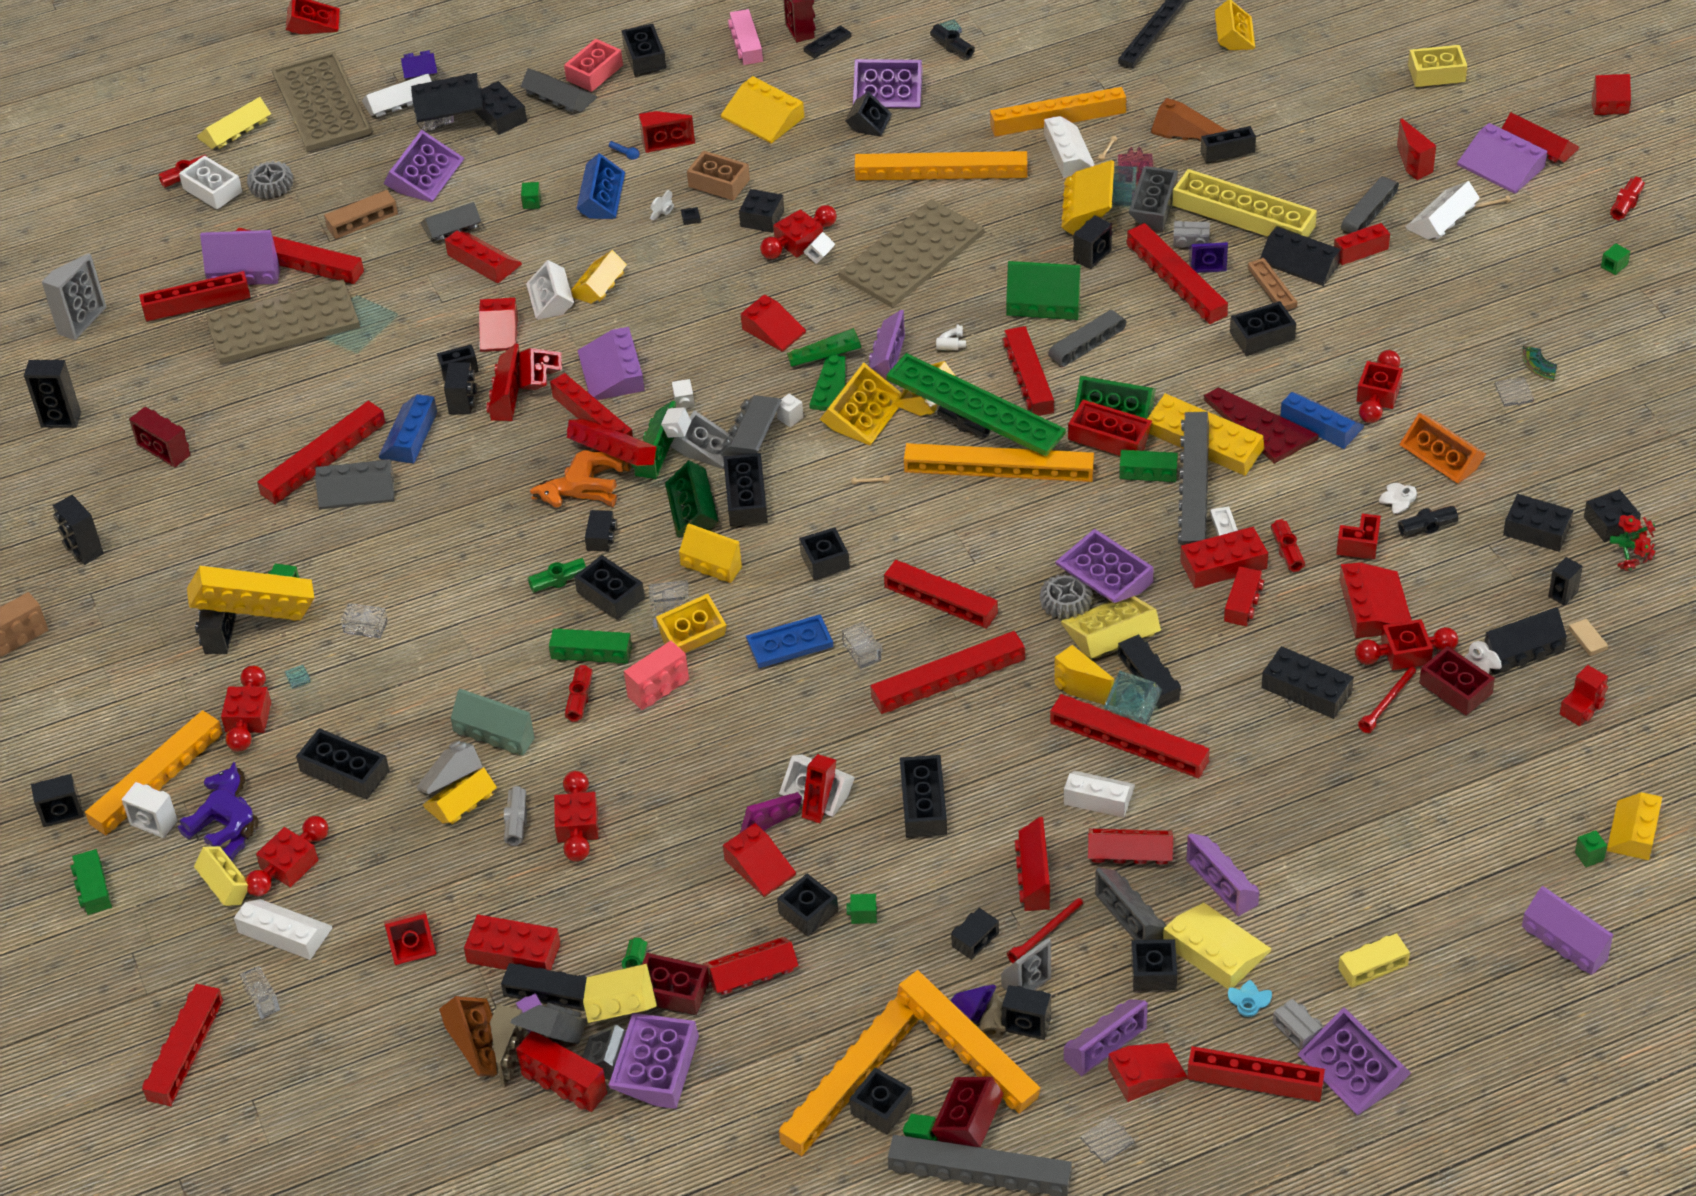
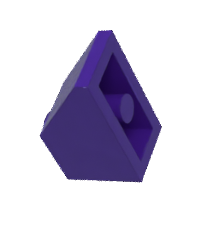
[951,984,997,1024]

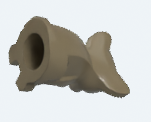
[979,991,1005,1038]

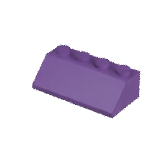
[868,310,905,384]
[1186,833,1260,916]
[1522,886,1613,975]
[1064,999,1148,1077]

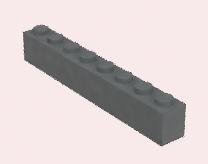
[1178,412,1209,545]
[888,1135,1072,1196]

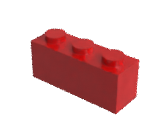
[1334,223,1390,265]
[1224,566,1265,627]

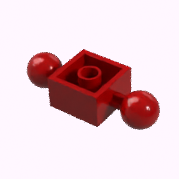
[760,205,837,259]
[1356,350,1403,423]
[1355,619,1459,671]
[221,665,271,752]
[554,771,599,862]
[245,816,329,897]

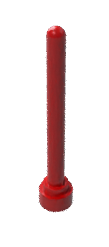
[1358,667,1416,734]
[1007,898,1083,964]

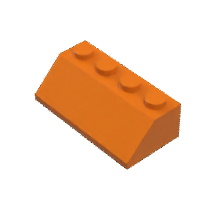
[1399,413,1486,484]

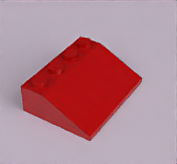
[1339,562,1412,638]

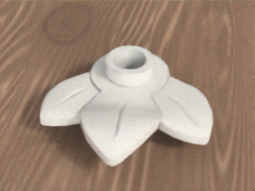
[650,190,674,220]
[1379,483,1417,514]
[1465,641,1502,674]

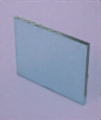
[322,295,398,354]

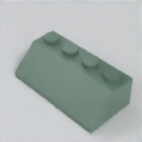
[450,689,535,756]

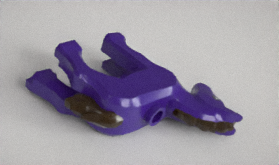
[178,762,259,861]

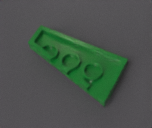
[787,328,861,366]
[809,355,845,411]

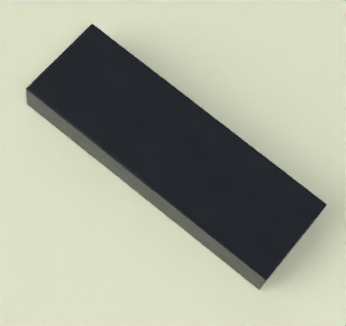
[803,25,852,59]

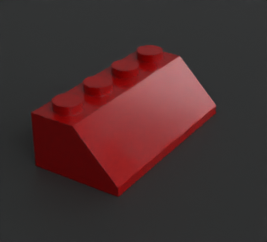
[1501,112,1579,163]
[445,230,522,284]
[486,344,520,421]
[1068,400,1152,456]
[1014,817,1050,911]
[1088,828,1173,864]
[703,937,799,995]

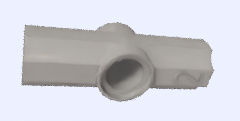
[504,786,527,846]

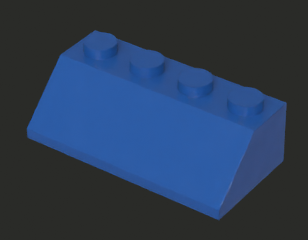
[576,153,625,219]
[1280,392,1364,449]
[379,394,437,464]

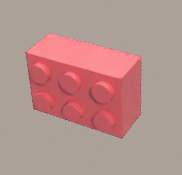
[564,39,623,92]
[624,641,689,710]

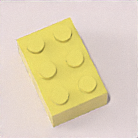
[1408,45,1467,87]

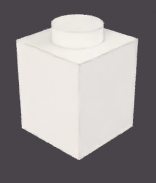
[804,232,835,264]
[672,379,694,409]
[777,393,803,427]
[661,407,691,438]

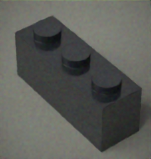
[1200,126,1256,163]

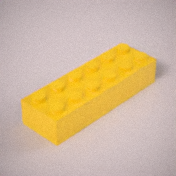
[1147,393,1264,476]
[187,566,315,621]

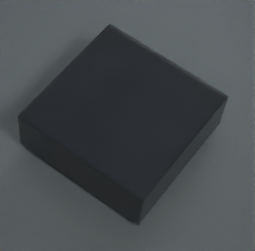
[681,207,701,225]

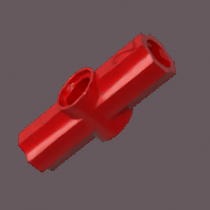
[158,155,207,188]
[1610,176,1645,221]
[1271,519,1305,573]
[565,665,593,722]

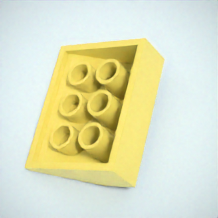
[1061,596,1161,658]
[1163,903,1271,990]

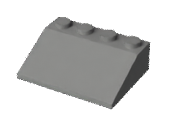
[42,254,106,340]

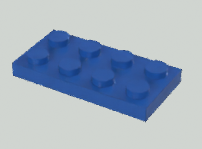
[746,614,833,669]

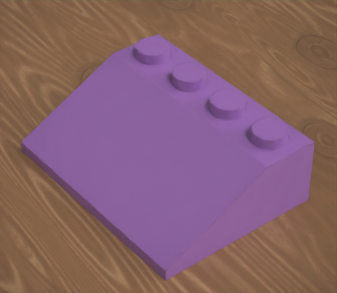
[853,59,923,108]
[1457,123,1547,194]
[384,130,464,202]
[200,230,280,285]
[578,327,645,400]
[1055,529,1153,603]
[1298,1007,1411,1115]
[609,1013,699,1109]

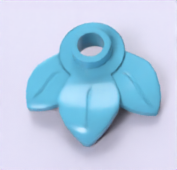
[1228,980,1272,1017]

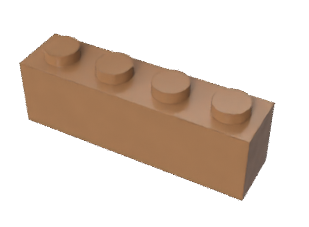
[324,190,398,239]

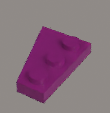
[740,792,802,833]

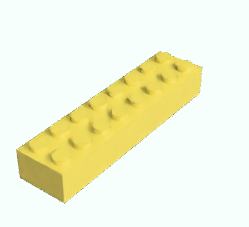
[1172,169,1317,237]

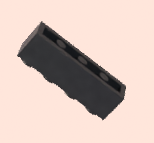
[1118,634,1181,709]
[501,963,587,1011]

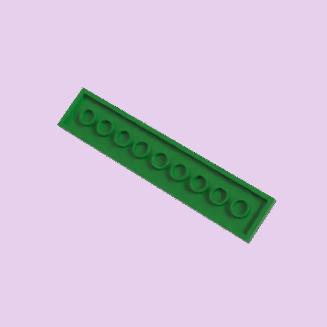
[886,353,1066,457]

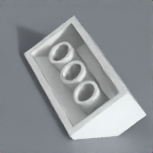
[362,74,432,117]
[1044,116,1095,178]
[1405,181,1480,240]
[234,899,332,960]

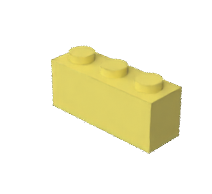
[194,847,248,906]
[1338,933,1410,988]

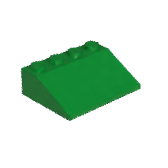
[1006,261,1081,320]

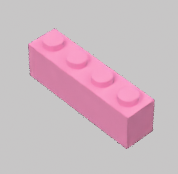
[728,9,763,65]

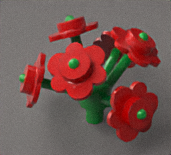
[1610,515,1656,571]

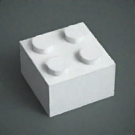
[121,782,178,838]

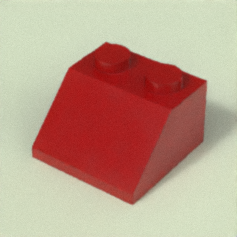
[1591,74,1631,115]
[384,910,436,965]

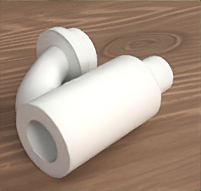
[936,324,966,350]

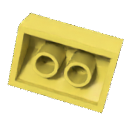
[583,964,657,1023]

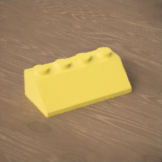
[197,97,271,149]

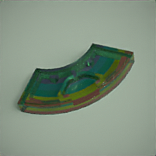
[1522,346,1557,381]

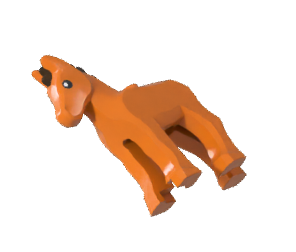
[530,450,632,508]

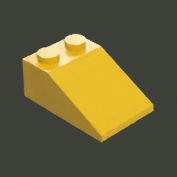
[1054,645,1114,707]

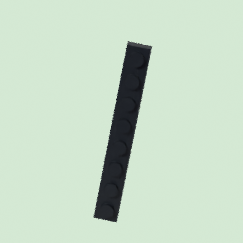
[1118,0,1188,68]

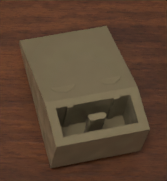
[490,1005,529,1088]

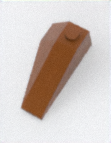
[1151,98,1228,141]
[439,996,497,1077]

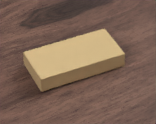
[1568,619,1608,656]

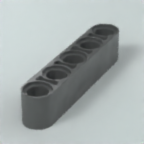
[1341,176,1399,233]
[1048,310,1127,367]

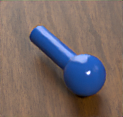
[608,141,640,160]

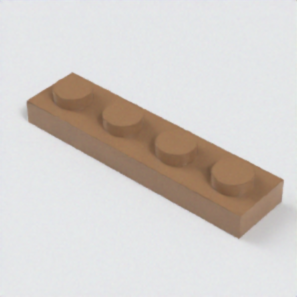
[1248,258,1298,310]

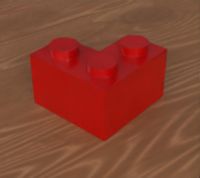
[519,348,562,390]
[1336,513,1381,560]
[1559,665,1608,727]

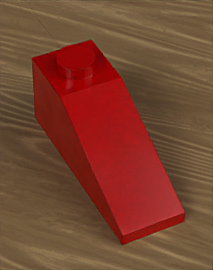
[802,754,837,823]

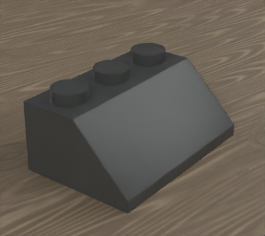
[420,202,481,241]

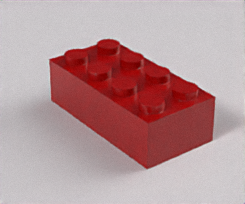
[1180,526,1268,589]
[464,914,561,971]
[516,1031,607,1112]

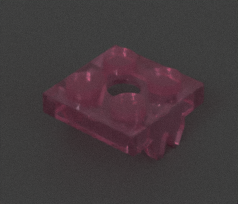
[1118,147,1153,182]

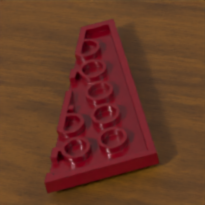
[1204,387,1319,464]

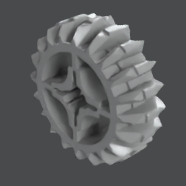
[247,161,293,200]
[1040,573,1093,620]

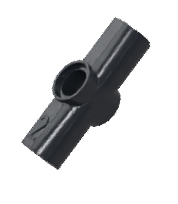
[930,24,975,59]
[937,406,991,438]
[1398,506,1458,537]

